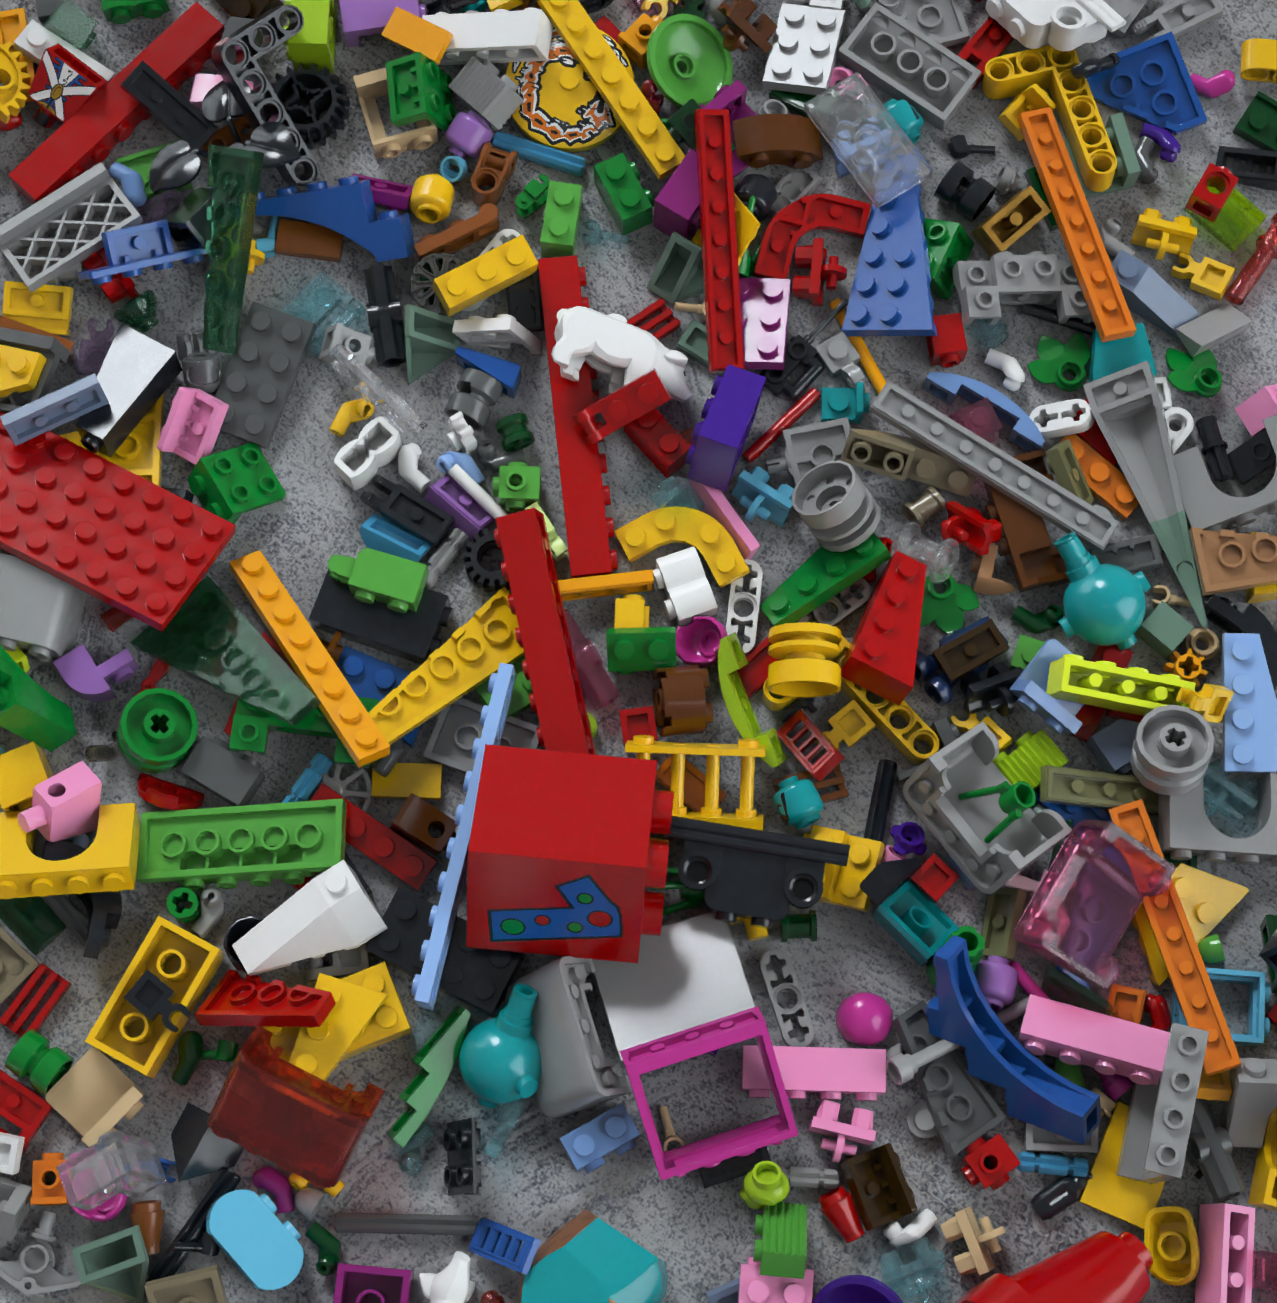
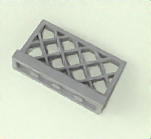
[0,162,144,293]

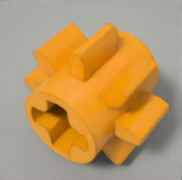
[1162,648,1208,690]

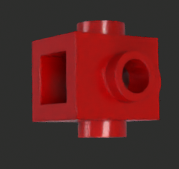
[960,1133,1021,1191]

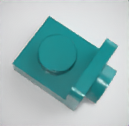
[821,382,870,424]

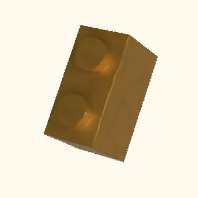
[971,185,1051,257]

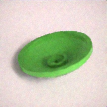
[647,14,733,108]

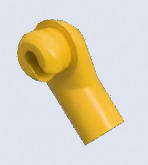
[328,398,375,437]

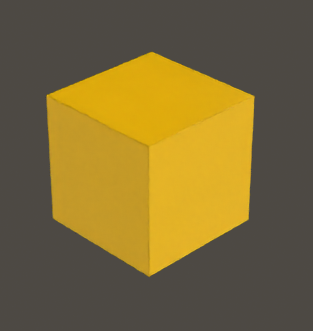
[0,741,54,812]

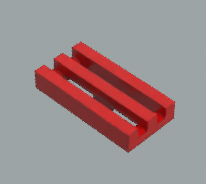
[627,298,681,341]
[0,963,72,1037]

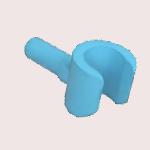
[256,216,280,258]

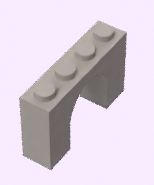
[1173,414,1277,531]
[1158,772,1277,867]
[1220,1058,1277,1148]

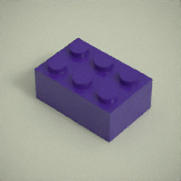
[685,364,766,492]

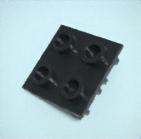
[443,1118,482,1196]

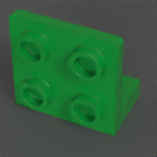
[385,52,457,133]
[923,218,974,300]

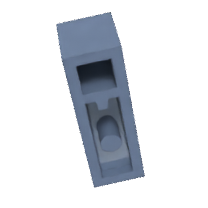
[1112,249,1199,341]

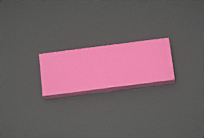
[684,479,760,560]

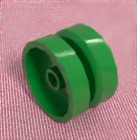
[116,688,198,774]

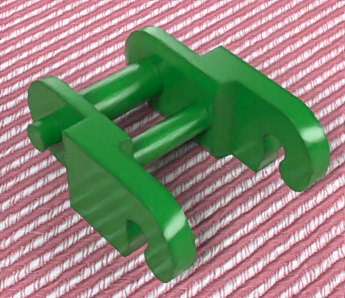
[515,174,550,218]

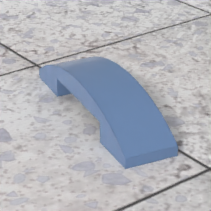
[923,372,1045,452]

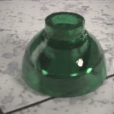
[114,289,159,334]

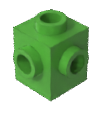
[492,462,541,513]

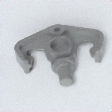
[0,1210,82,1295]

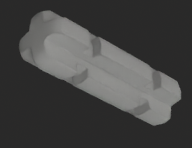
[425,528,469,588]
[779,1166,839,1189]

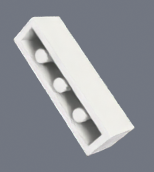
[422,7,553,65]

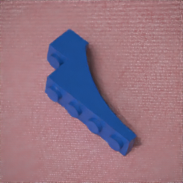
[235,175,415,262]

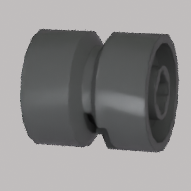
[444,368,503,431]

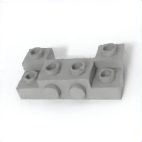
[952,251,1093,325]

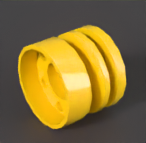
[768,622,841,698]

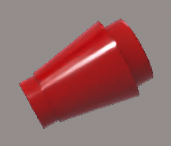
[818,1186,865,1243]

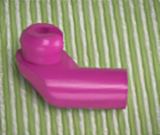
[1190,70,1235,99]

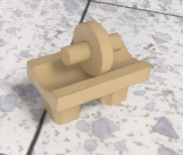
[941,1206,1006,1276]

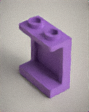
[339,0,426,48]

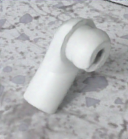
[984,348,1025,391]
[398,443,431,493]

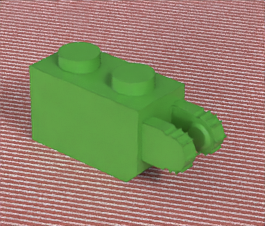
[327,548,429,613]

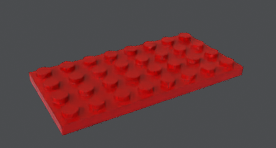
[0,412,236,632]

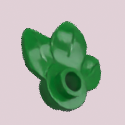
[1027,333,1090,392]
[1165,348,1222,398]
[920,571,979,634]

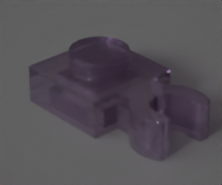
[76,318,115,376]

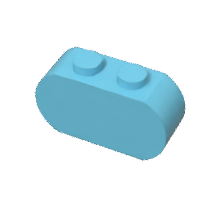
[206,1189,304,1290]

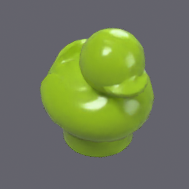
[740,1161,790,1210]

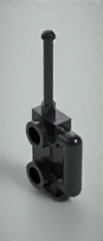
[759,298,849,401]

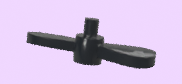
[779,697,818,723]

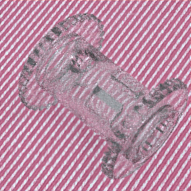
[890,522,960,583]

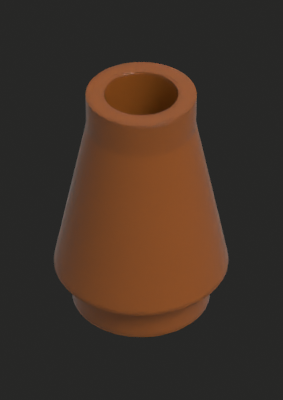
[129,1200,165,1255]

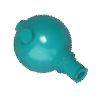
[1054,532,1151,651]
[459,984,541,1108]

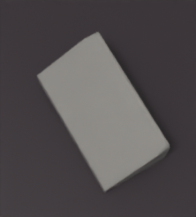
[1174,303,1252,357]

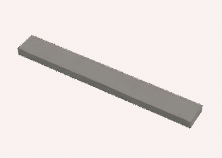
[869,381,1120,553]

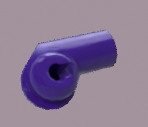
[1139,122,1181,162]

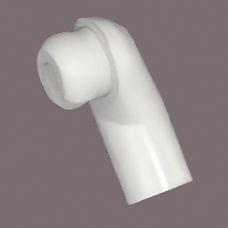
[883,1209,937,1247]

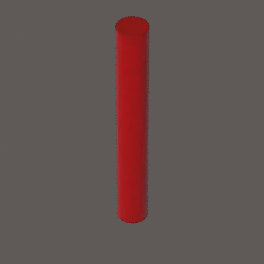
[742,388,821,464]

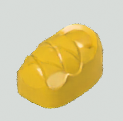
[1144,1206,1201,1286]

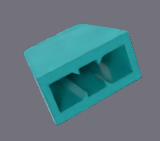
[1088,323,1157,382]

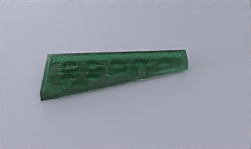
[130,575,321,727]

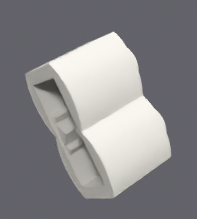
[334,416,402,490]
[652,546,718,627]

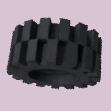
[464,527,510,593]

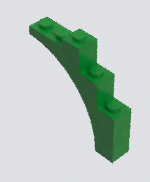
[0,644,76,752]

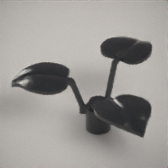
[149,80,301,194]

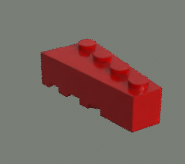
[841,550,927,706]

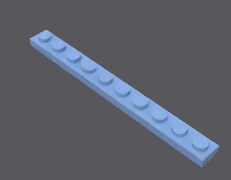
[411,663,517,1010]

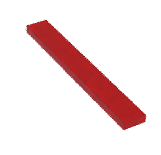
[694,109,744,374]

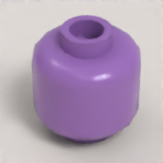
[445,110,493,160]
[974,955,1018,1011]

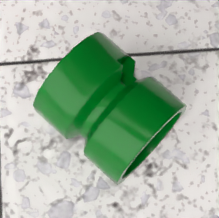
[4,1029,74,1096]

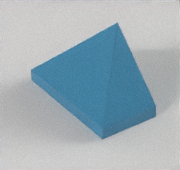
[359,513,432,562]

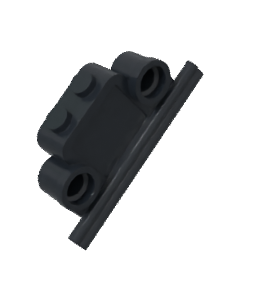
[663,816,850,929]

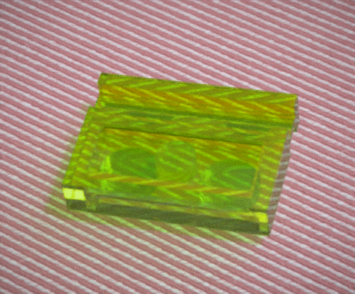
[1184,187,1267,252]

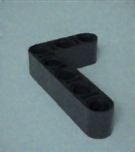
[212,5,319,186]

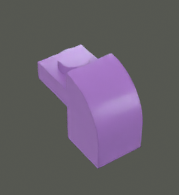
[53,644,139,702]

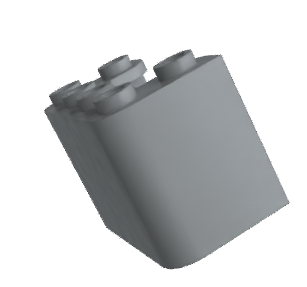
[0,553,88,667]

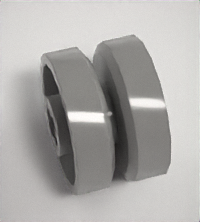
[1130,705,1215,796]

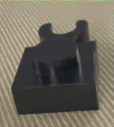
[123,969,191,1033]

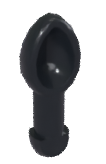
[1070,53,1120,80]

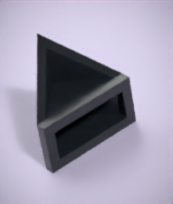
[171,1102,251,1182]

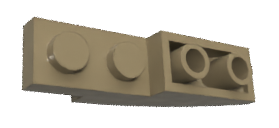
[840,429,976,498]

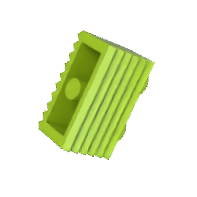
[992,729,1069,790]

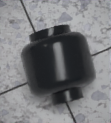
[734,174,777,222]

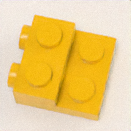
[803,825,885,912]

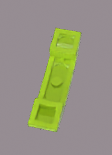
[718,632,787,768]

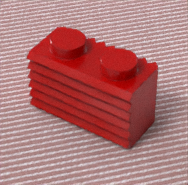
[623,409,691,479]

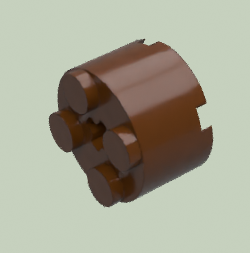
[652,665,713,737]

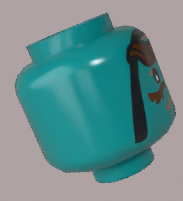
[875,99,924,148]
[772,775,824,830]

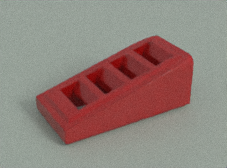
[777,709,845,781]

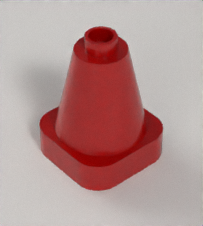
[955,1231,1153,1303]

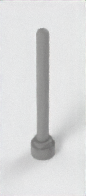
[886,997,1029,1085]

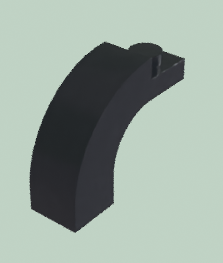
[1205,595,1277,691]
[42,839,122,959]

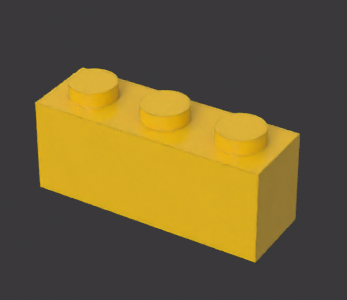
[433,234,539,317]

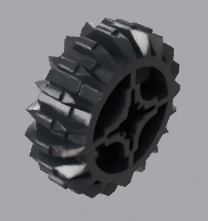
[262,62,350,150]

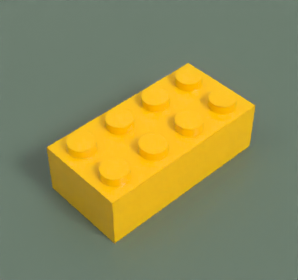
[85,915,226,1079]
[255,961,413,1085]

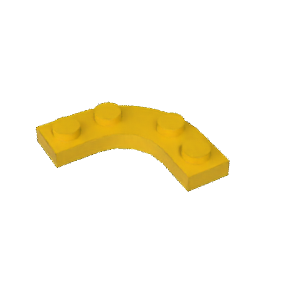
[614,506,751,588]

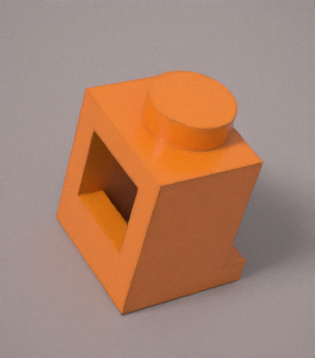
[30,1153,75,1206]

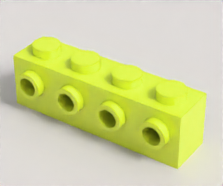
[1046,654,1196,716]

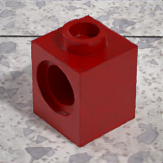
[1185,163,1239,223]
[925,313,968,368]

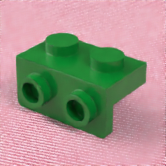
[606,627,677,675]

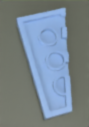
[1222,633,1277,773]

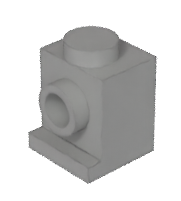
[319,322,375,372]

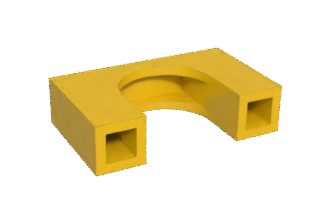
[0,803,141,899]

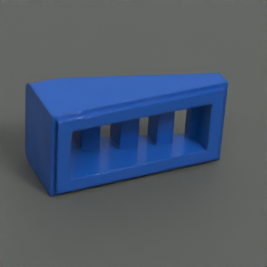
[455,346,522,399]
[468,1217,541,1275]

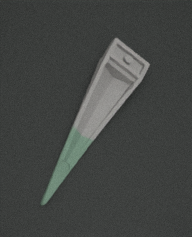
[1083,361,1208,629]

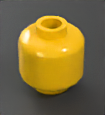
[409,174,455,224]

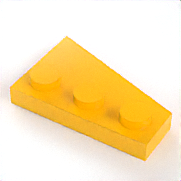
[284,973,389,1089]

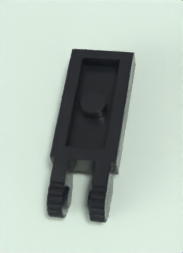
[360,474,455,549]

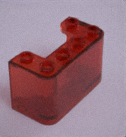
[207,1026,385,1188]

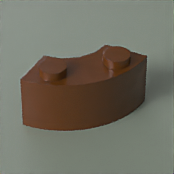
[732,114,823,169]

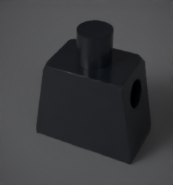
[160,180,239,249]

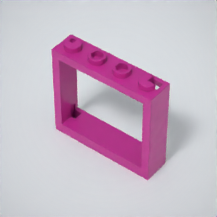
[620,1006,799,1181]

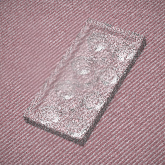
[803,72,933,209]

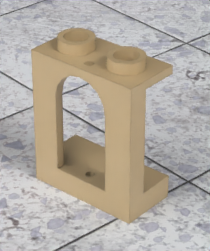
[353,68,439,159]

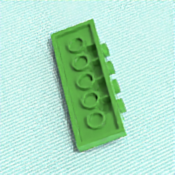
[137,799,347,891]

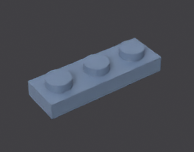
[0,373,109,446]

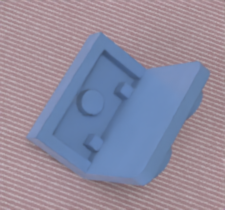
[1009,639,1084,735]

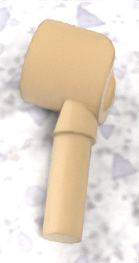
[674,301,706,322]
[1151,585,1192,608]
[659,1106,684,1152]

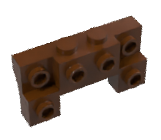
[983,449,1070,593]

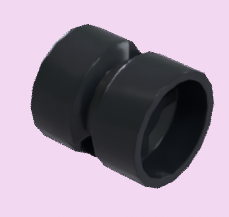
[934,161,997,223]

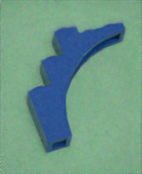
[925,935,1101,1144]

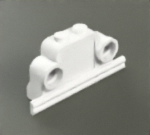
[985,0,1126,51]

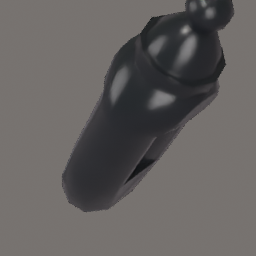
[1030,1171,1093,1221]

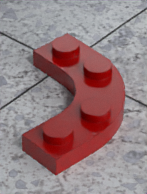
[753,194,871,279]

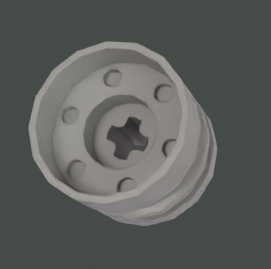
[792,460,881,552]

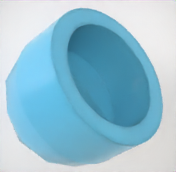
[439,156,469,182]

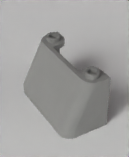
[903,722,1072,894]
[505,956,633,1119]

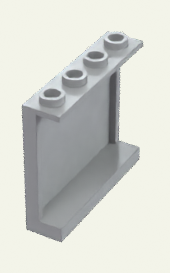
[592,910,755,1075]
[1116,1022,1209,1184]

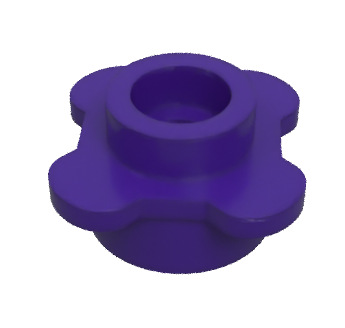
[890,822,927,856]

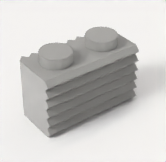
[448,56,523,130]

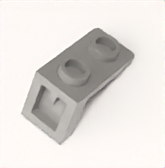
[0,1177,32,1242]

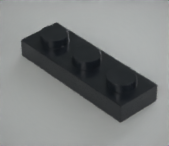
[120,60,218,150]

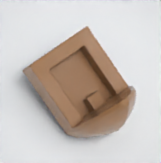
[970,544,1016,595]

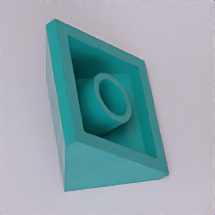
[872,880,959,967]

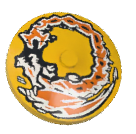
[506,26,634,152]

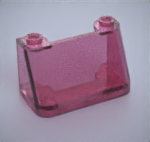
[1014,820,1176,990]

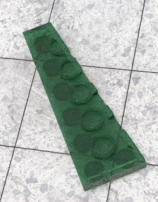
[203,145,264,354]

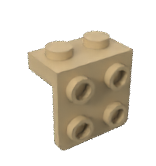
[45,1047,146,1149]

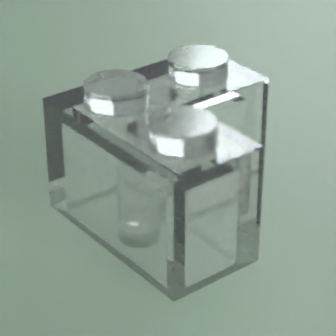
[57,1131,167,1211]

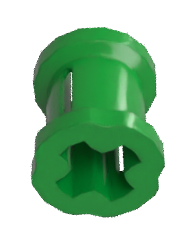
[166,887,201,924]

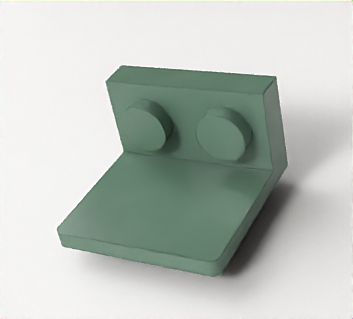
[1063,112,1141,198]

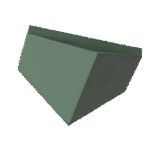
[646,232,704,305]
[405,304,460,385]
[72,1225,149,1303]

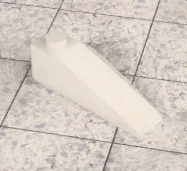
[232,860,388,976]

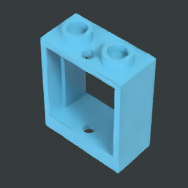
[1172,967,1271,1047]

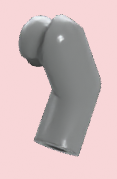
[1099,217,1135,258]

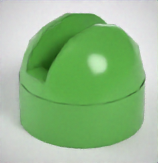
[1198,934,1225,964]

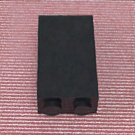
[309,571,454,665]

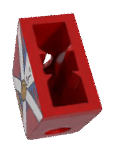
[28,43,108,128]

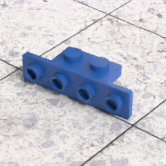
[78,219,212,285]

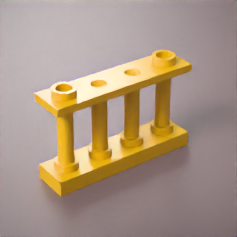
[625,735,766,831]

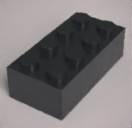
[366,887,526,1018]

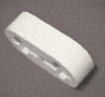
[1029,399,1095,439]

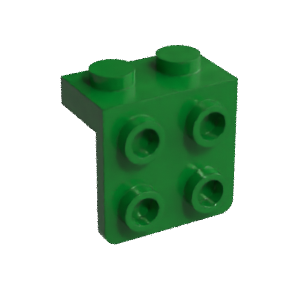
[187,443,286,524]

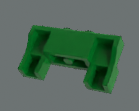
[229,680,379,768]

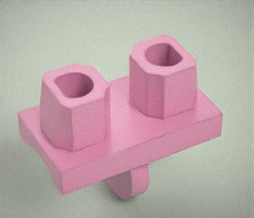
[808,1100,876,1163]

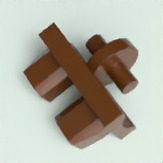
[717,0,778,53]

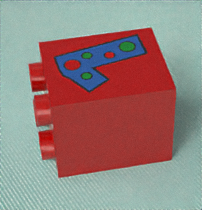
[466,744,674,963]

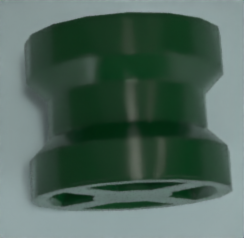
[495,413,535,452]

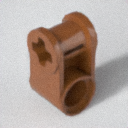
[471,142,518,207]

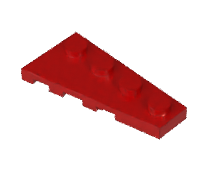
[195,969,336,1028]

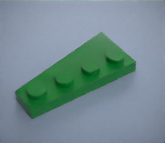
[760,532,892,627]

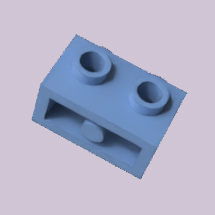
[560,1103,640,1174]

